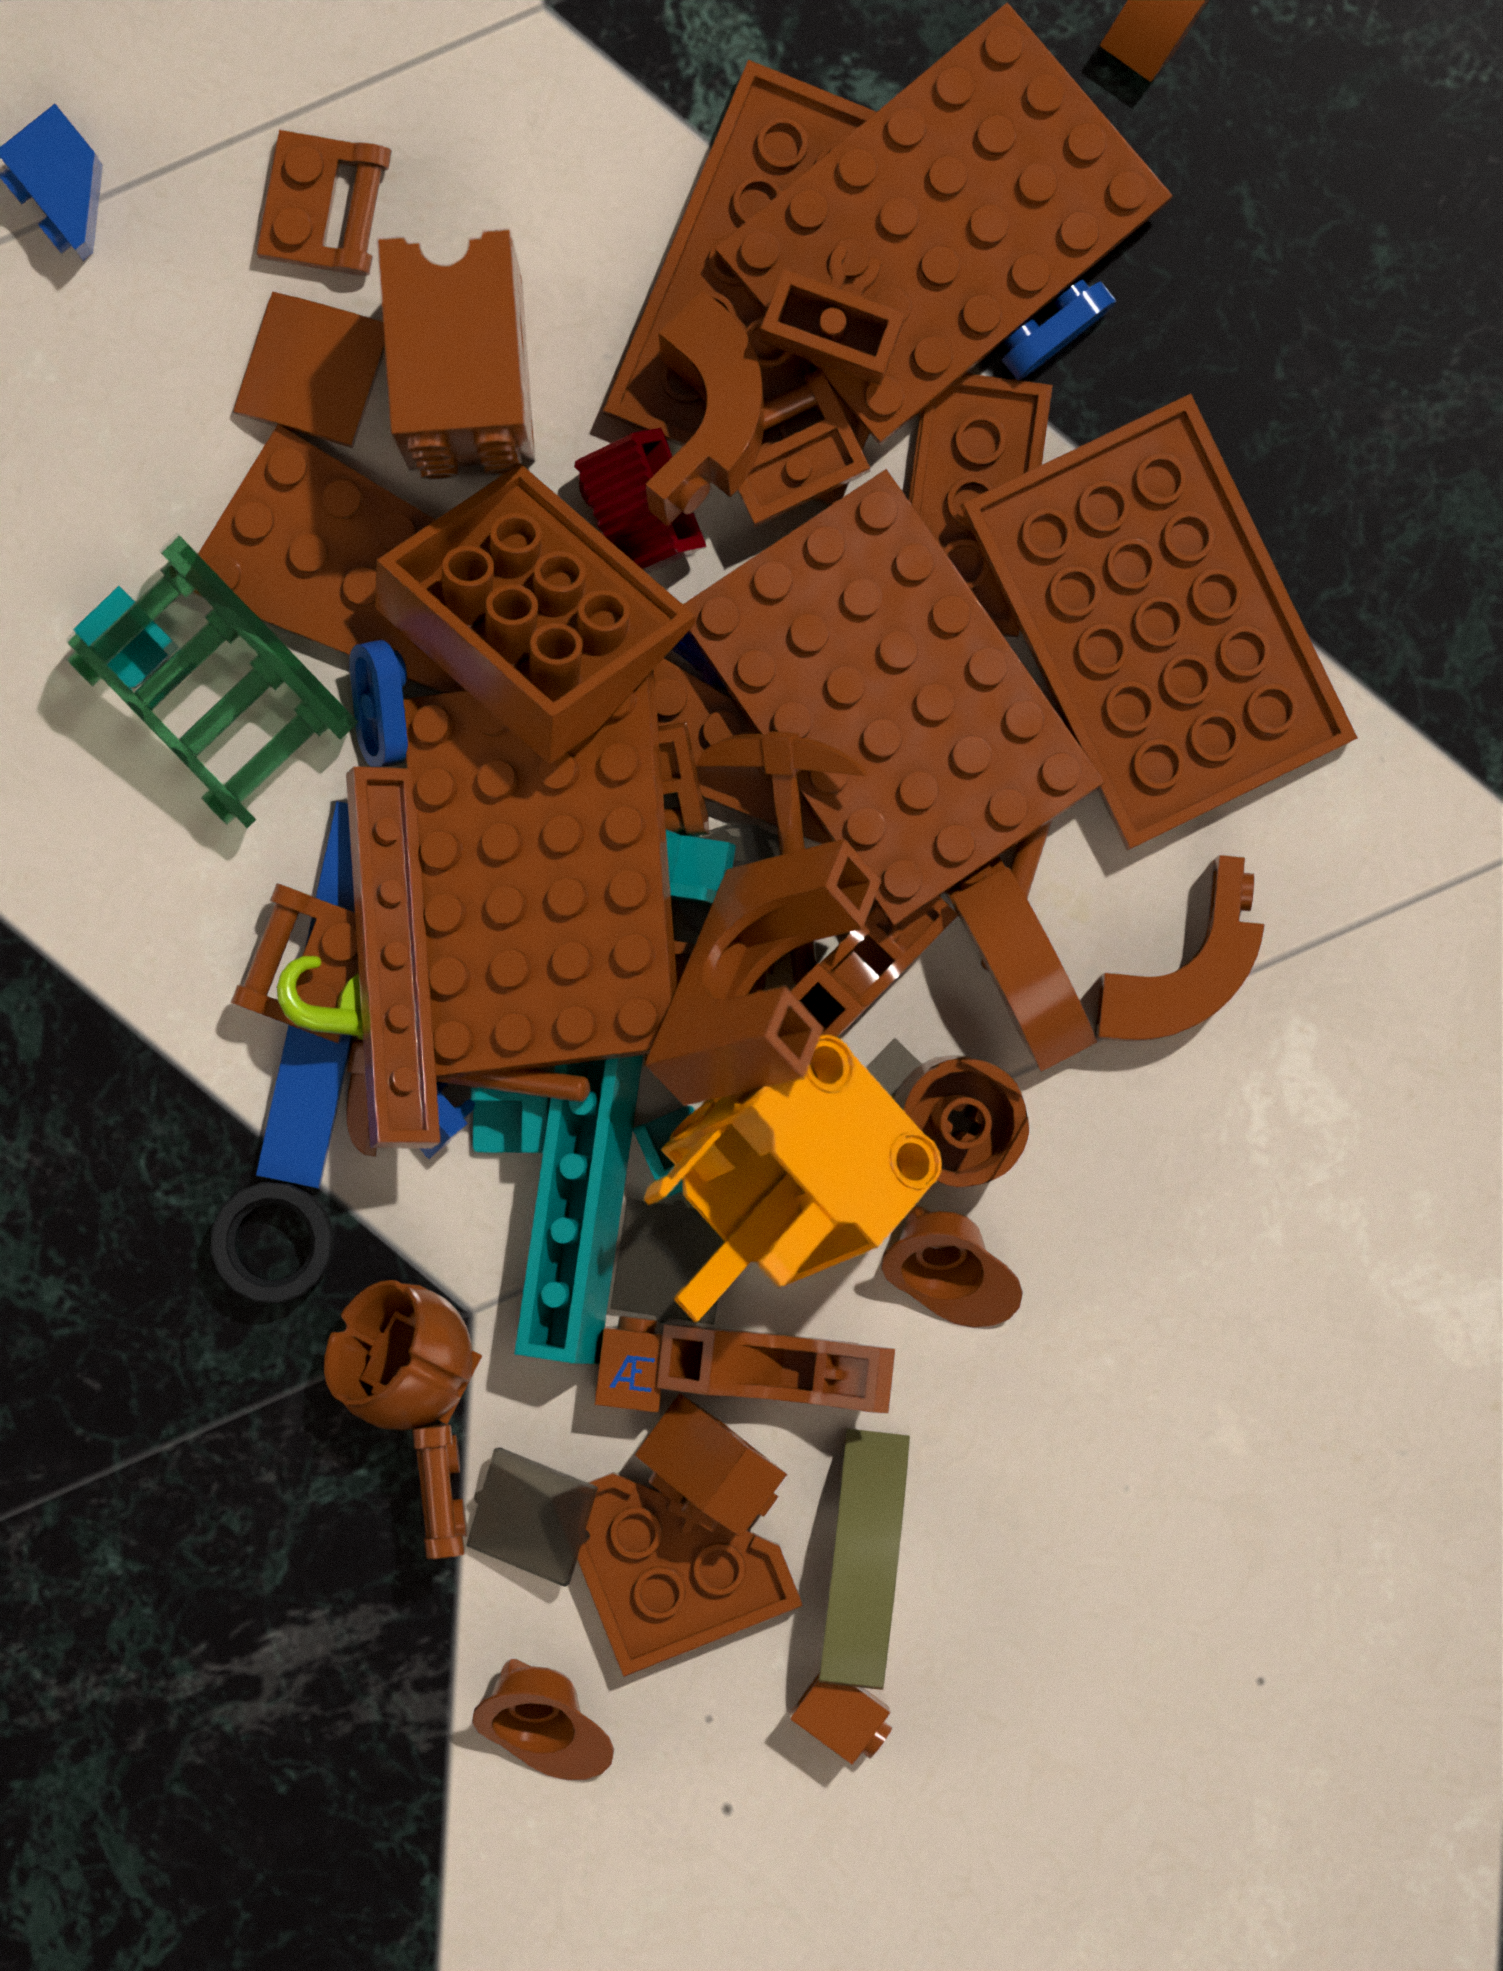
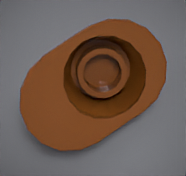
[881,1206,1023,1327]
[472,1659,614,1780]

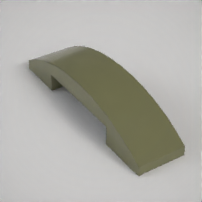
[819,1428,910,1690]

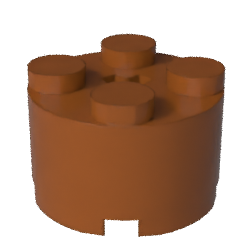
[894,1055,1029,1187]

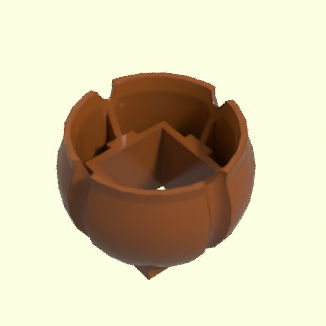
[324,1280,483,1430]

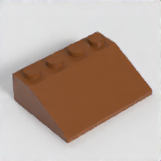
[375,463,696,765]

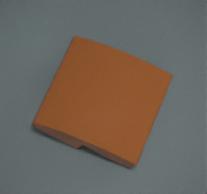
[233,292,385,449]

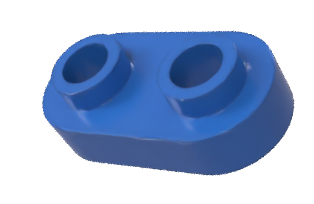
[1002,280,1117,381]
[349,640,408,767]

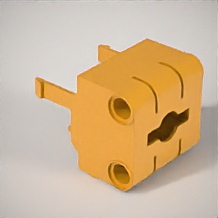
[643,1035,942,1323]

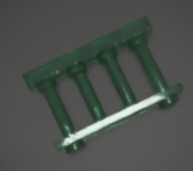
[66,533,358,828]

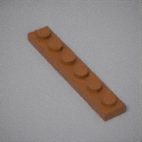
[346,766,440,1148]

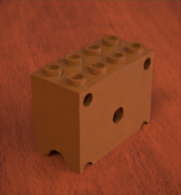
[377,229,535,480]

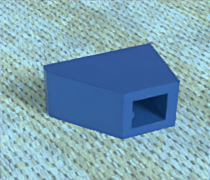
[0,103,103,261]

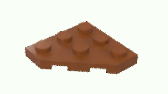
[553,1472,803,1677]

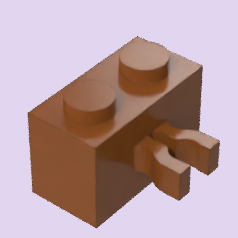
[760,243,905,385]
[635,1393,787,1537]

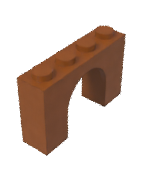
[645,838,882,1106]

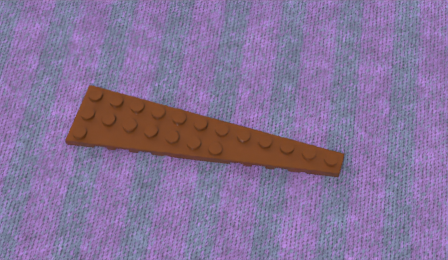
[178,424,832,845]

